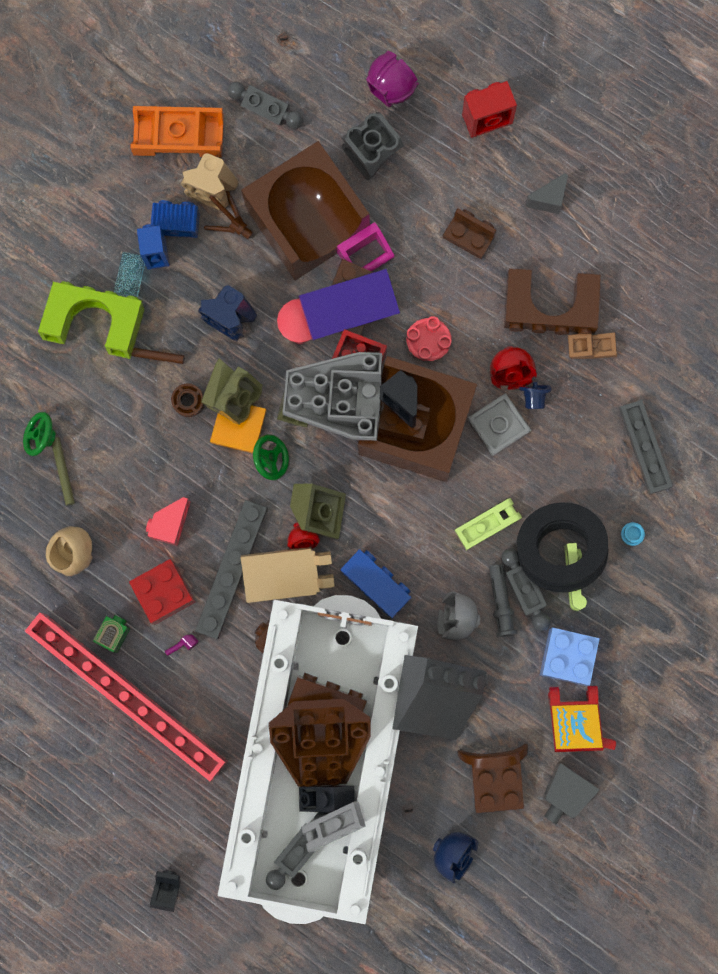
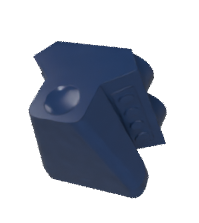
[198,285,257,341]

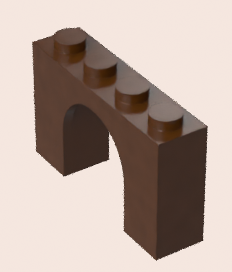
[504,268,601,335]

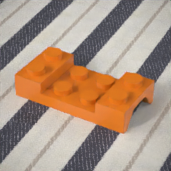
[130,106,224,157]

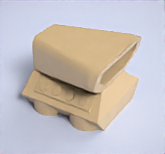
[181,153,239,211]

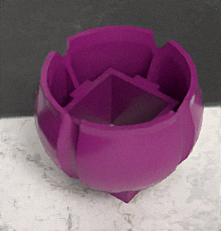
[366,51,419,108]

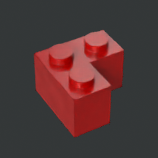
[332,329,387,364]

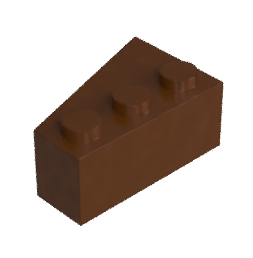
[287,673,367,712]

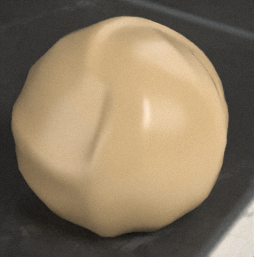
[46,526,92,576]

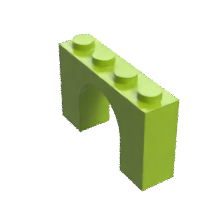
[38,281,145,359]

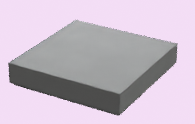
[467,393,531,457]

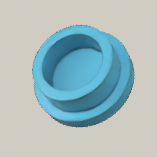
[621,522,645,546]

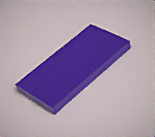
[298,269,400,341]

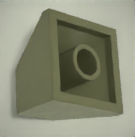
[290,484,346,539]

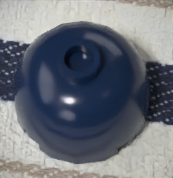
[433,832,478,883]

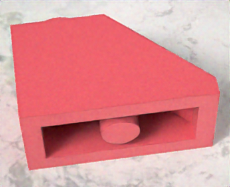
[146,497,191,546]

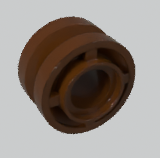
[171,383,204,417]

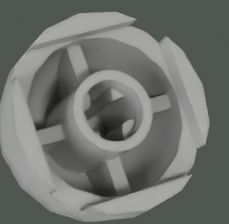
[437,591,480,640]

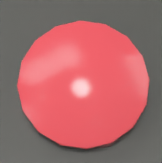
[277,299,312,344]
[406,316,452,361]

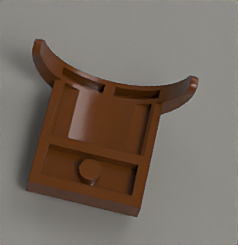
[458,743,528,813]

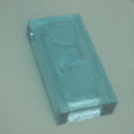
[114,252,145,297]

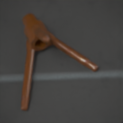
[204,191,253,239]

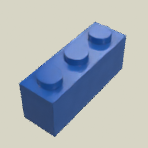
[340,549,411,619]

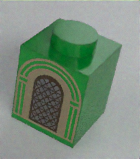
[93,615,131,653]

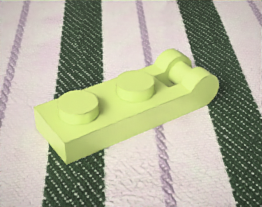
[455,498,522,551]
[564,543,587,611]

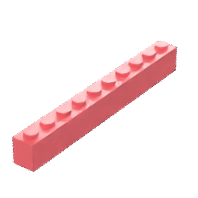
[25,613,228,781]

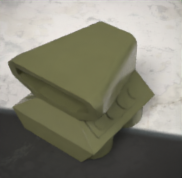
[201,358,263,425]

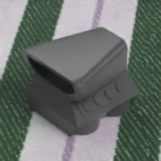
[341,112,404,180]

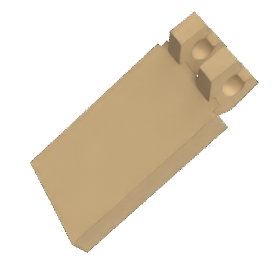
[241,547,335,603]

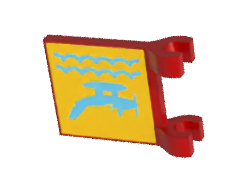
[548,686,604,752]

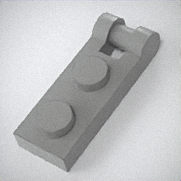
[301,802,366,852]

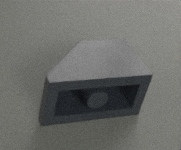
[379,370,417,428]

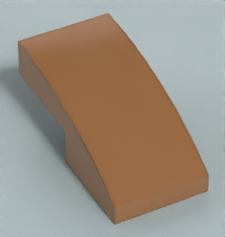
[568,332,617,359]

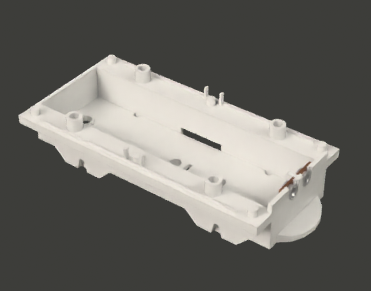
[218,595,418,924]

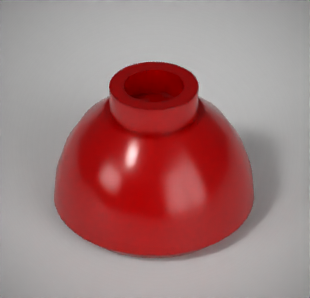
[287,522,320,549]

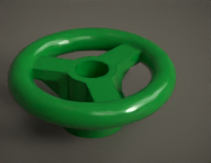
[23,412,56,456]
[253,434,289,480]

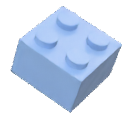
[540,627,600,686]

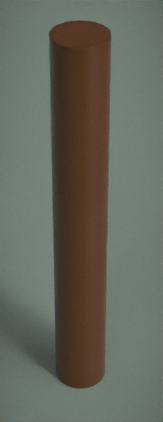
[131,348,185,364]

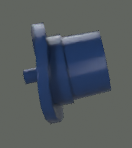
[519,382,552,409]

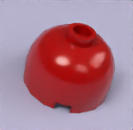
[490,346,537,390]

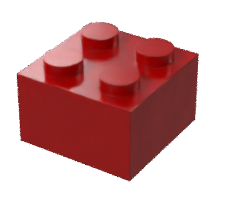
[462,81,517,138]
[129,559,196,625]

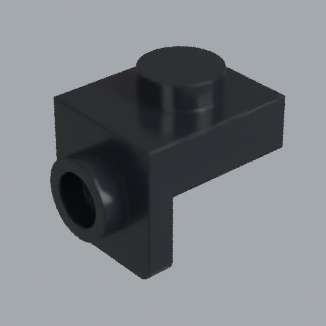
[150,870,181,912]

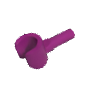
[165,634,198,656]

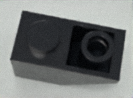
[299,785,355,813]

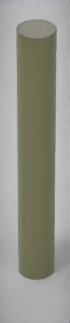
[52,437,75,506]

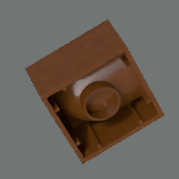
[241,141,370,281]
[358,356,477,482]

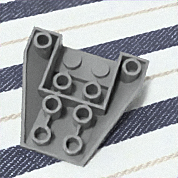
[283,352,382,441]

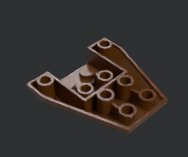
[269,699,371,787]

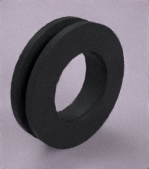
[517,502,608,593]

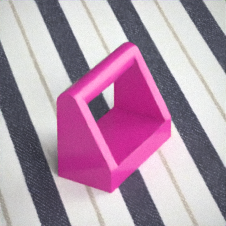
[337,222,395,271]

